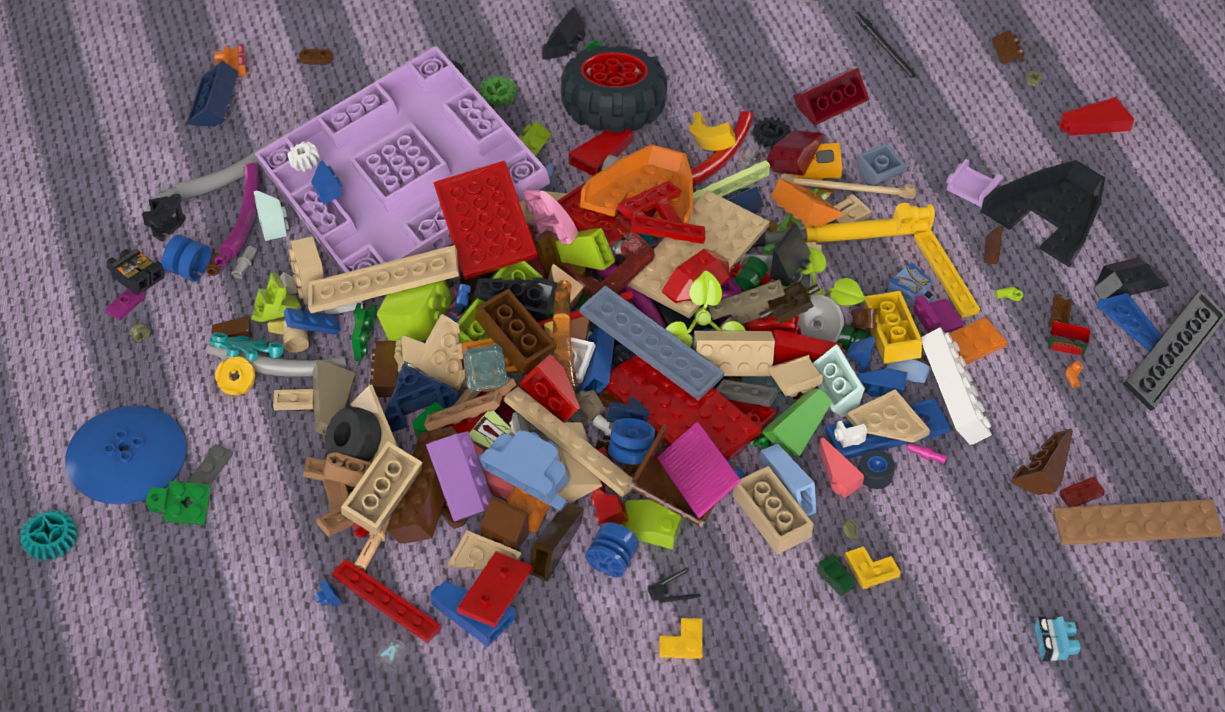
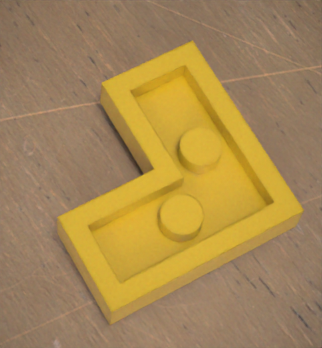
[845,546,901,589]
[659,618,702,659]

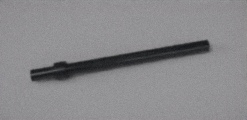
[855,12,916,78]

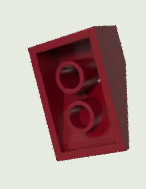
[767,130,825,176]

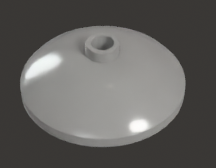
[797,295,844,343]

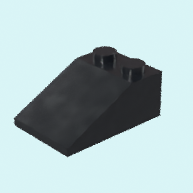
[770,223,811,287]

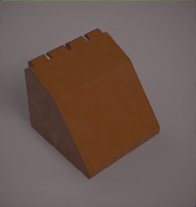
[629,424,737,527]

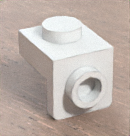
[834,421,867,448]

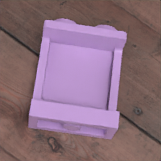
[946,159,1004,207]

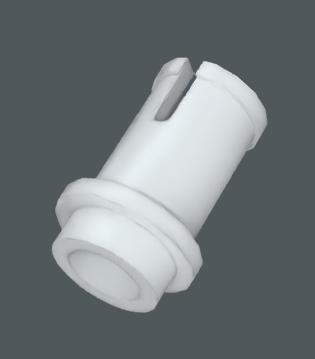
[593,415,611,436]

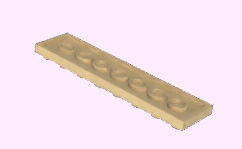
[308,245,459,313]

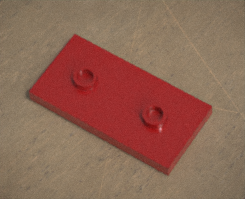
[457,551,533,628]

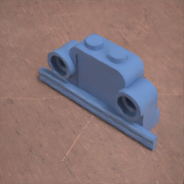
[478,430,569,511]

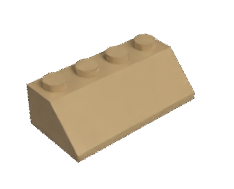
[351,385,397,463]
[545,422,602,504]

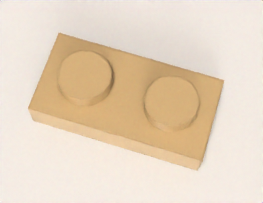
[273,389,314,410]

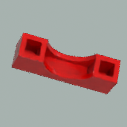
[591,447,629,525]

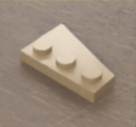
[448,530,522,571]

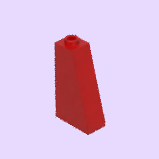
[1059,97,1134,136]
[569,129,633,176]
[773,330,846,366]

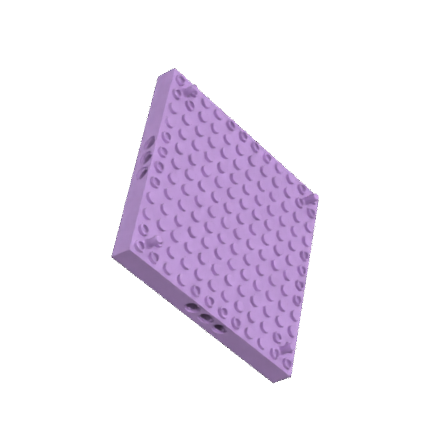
[255,46,550,274]

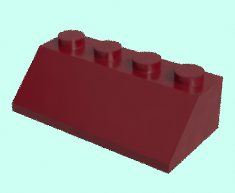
[793,68,870,126]

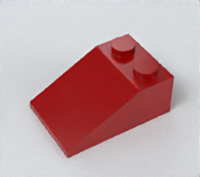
[519,354,580,423]

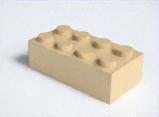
[693,331,775,376]
[341,441,422,536]
[733,466,813,555]

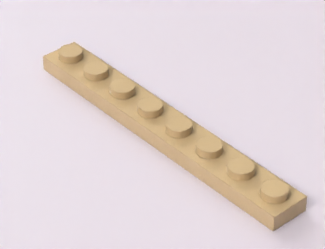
[504,387,633,497]

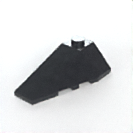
[474,278,558,322]

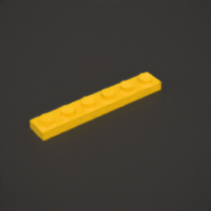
[914,230,980,318]

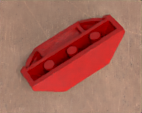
[662,249,730,303]

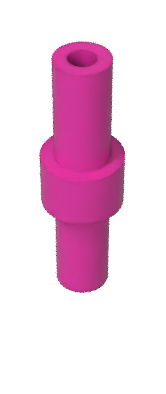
[907,443,947,464]

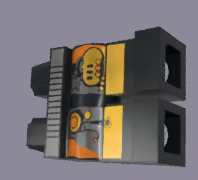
[107,249,164,295]

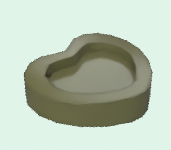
[842,519,859,540]

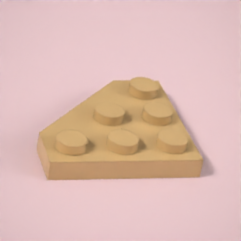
[413,314,466,391]
[846,389,930,443]

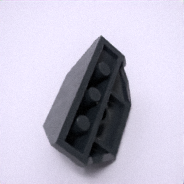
[542,7,586,60]
[1094,258,1169,300]

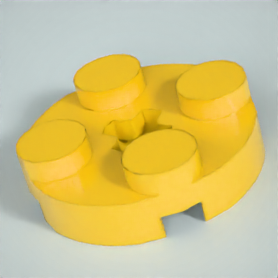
[215,356,255,396]

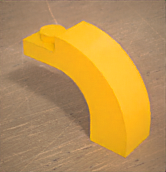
[688,111,736,151]

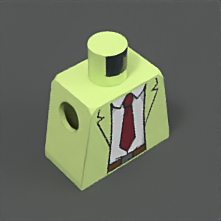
[469,411,513,451]

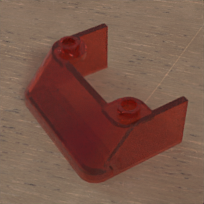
[564,215,655,298]

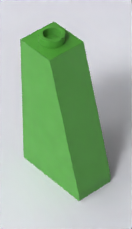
[762,389,833,457]

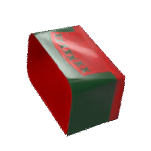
[1048,321,1091,356]

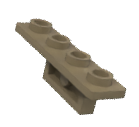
[708,280,785,324]

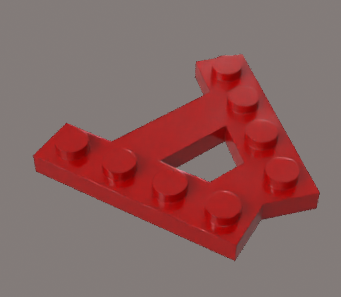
[617,180,706,244]

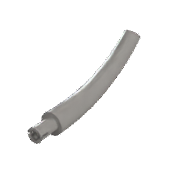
[158,139,275,200]
[206,342,348,377]

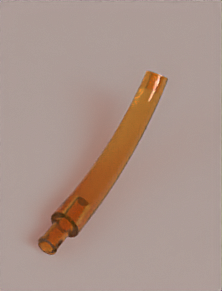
[553,280,578,396]

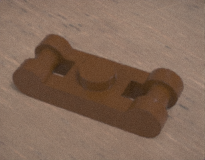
[851,309,878,329]

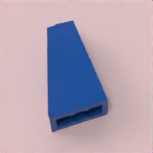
[573,327,615,395]
[430,581,516,647]

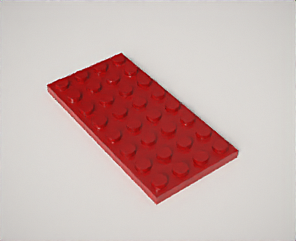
[604,355,761,458]

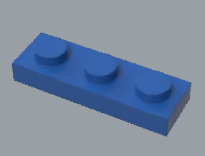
[284,307,341,335]

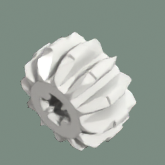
[287,141,320,172]

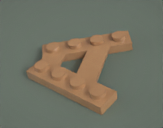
[425,373,516,431]
[303,457,355,537]

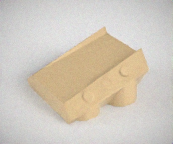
[768,355,823,397]

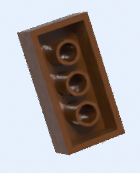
[475,289,556,376]

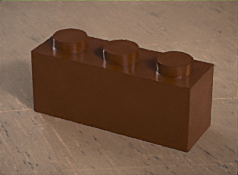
[370,341,399,397]

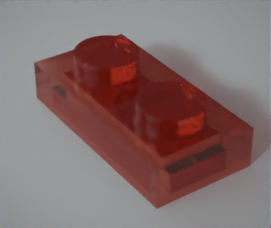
[1059,476,1105,507]

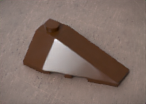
[1011,429,1073,495]

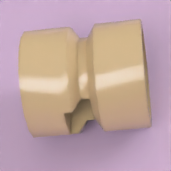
[282,320,309,353]

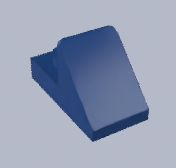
[846,337,875,373]

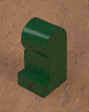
[817,553,856,596]

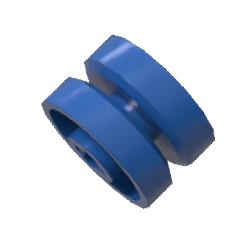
[608,418,655,465]

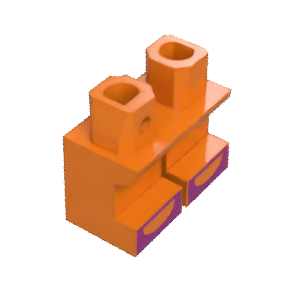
[214,43,247,77]

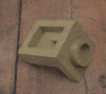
[575,390,606,421]

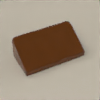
[984,226,1002,264]

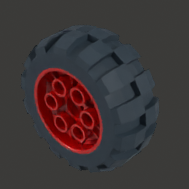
[561,45,667,132]

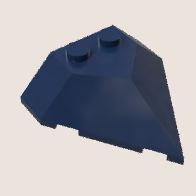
[384,364,460,432]

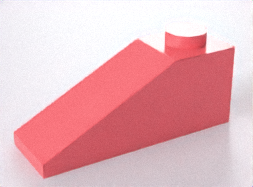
[819,438,864,498]

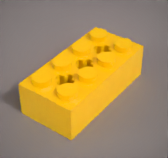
[863,291,922,364]

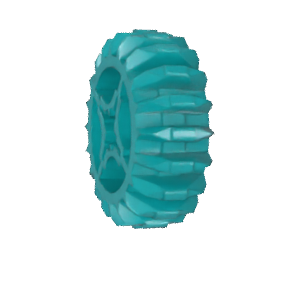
[20,508,78,562]

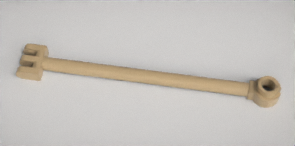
[781,174,916,199]

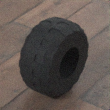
[325,406,381,462]

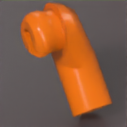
[1065,361,1083,388]

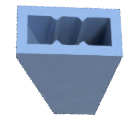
[760,444,817,516]

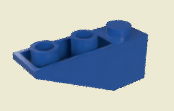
[856,368,908,397]

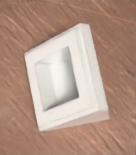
[280,272,298,294]

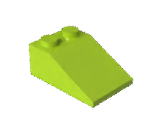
[620,500,684,550]

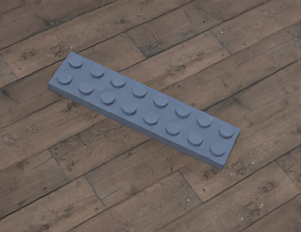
[580,286,724,401]

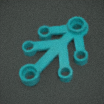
[209,333,284,360]

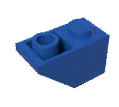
[311,160,343,205]

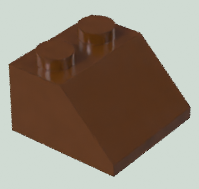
[480,496,529,551]

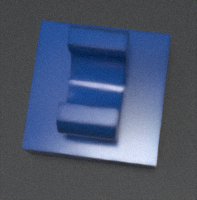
[314,579,343,606]

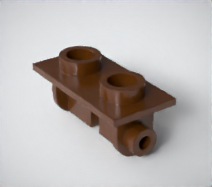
[1050,294,1072,325]

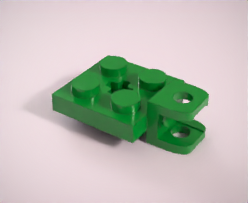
[352,303,377,362]
[146,481,211,525]

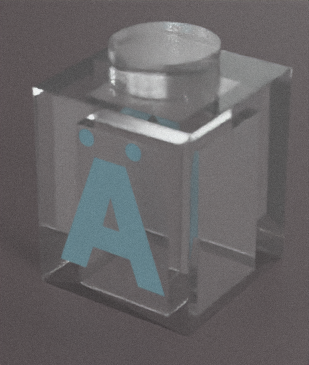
[375,637,407,675]

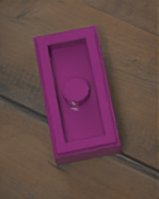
[105,289,146,321]

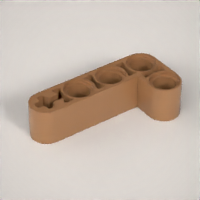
[324,452,372,487]

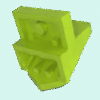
[251,273,301,323]

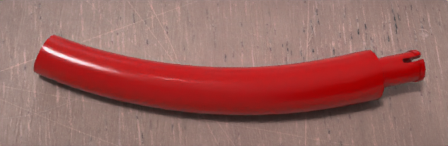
[690,111,753,187]

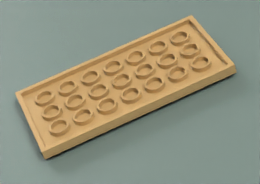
[626,190,770,319]

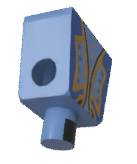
[887,262,935,305]

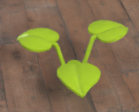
[783,247,865,306]
[665,271,746,347]

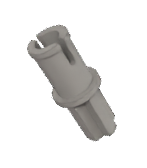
[232,246,257,279]

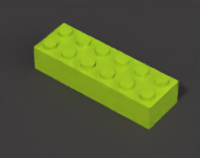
[456,261,542,352]

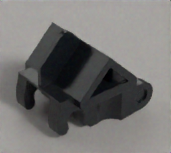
[142,194,186,241]

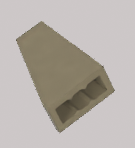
[313,359,355,436]

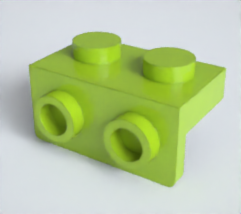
[518,121,552,156]

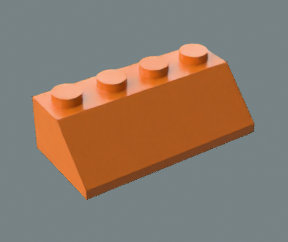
[771,178,843,227]

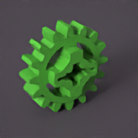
[479,76,516,107]

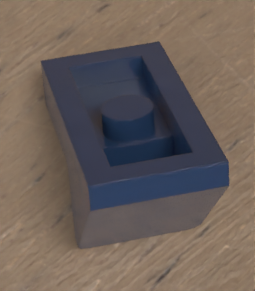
[607,396,649,423]

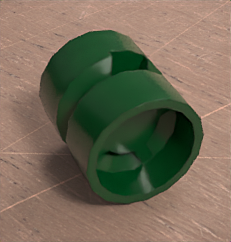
[734,256,768,291]
[838,324,870,350]

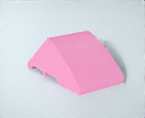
[523,189,578,244]

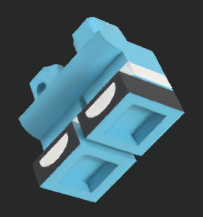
[1034,616,1080,661]

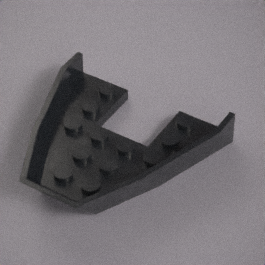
[981,160,1105,268]

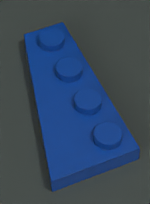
[1096,293,1162,351]

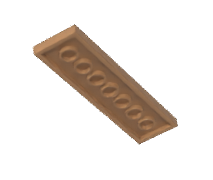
[1053,499,1223,545]

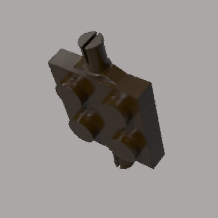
[759,281,821,324]

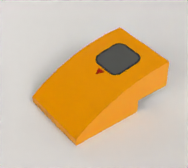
[793,143,842,180]

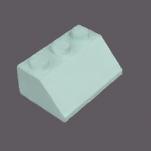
[813,344,865,417]

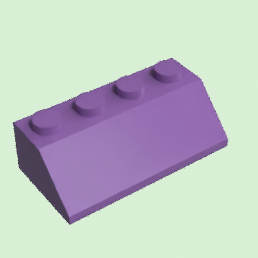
[426,432,493,522]

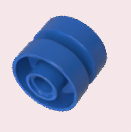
[162,234,211,282]

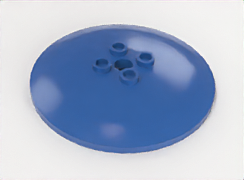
[65,406,187,504]

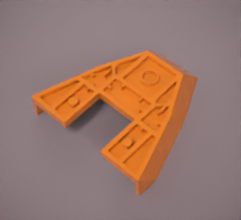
[580,144,693,224]

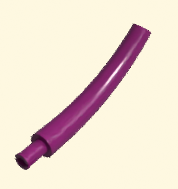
[215,163,259,267]
[596,263,666,329]

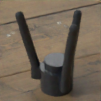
[647,568,701,604]

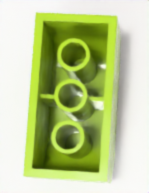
[377,280,452,342]

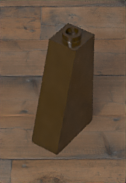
[530,503,584,582]

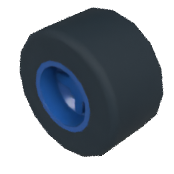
[858,450,895,489]

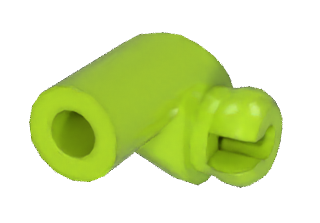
[994,286,1023,301]

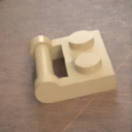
[833,194,872,223]

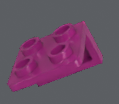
[913,294,964,333]

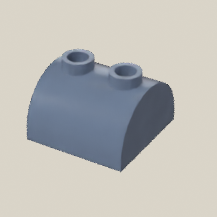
[857,143,907,185]

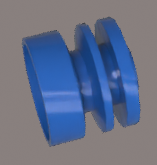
[585,522,639,578]

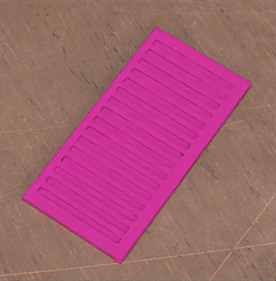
[657,422,741,518]

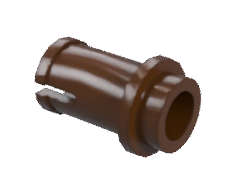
[206,252,221,276]

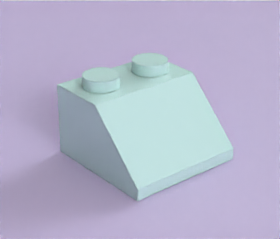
[254,191,289,241]

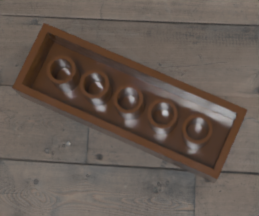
[386,426,458,544]

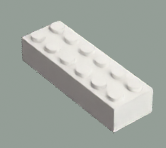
[921,328,992,445]

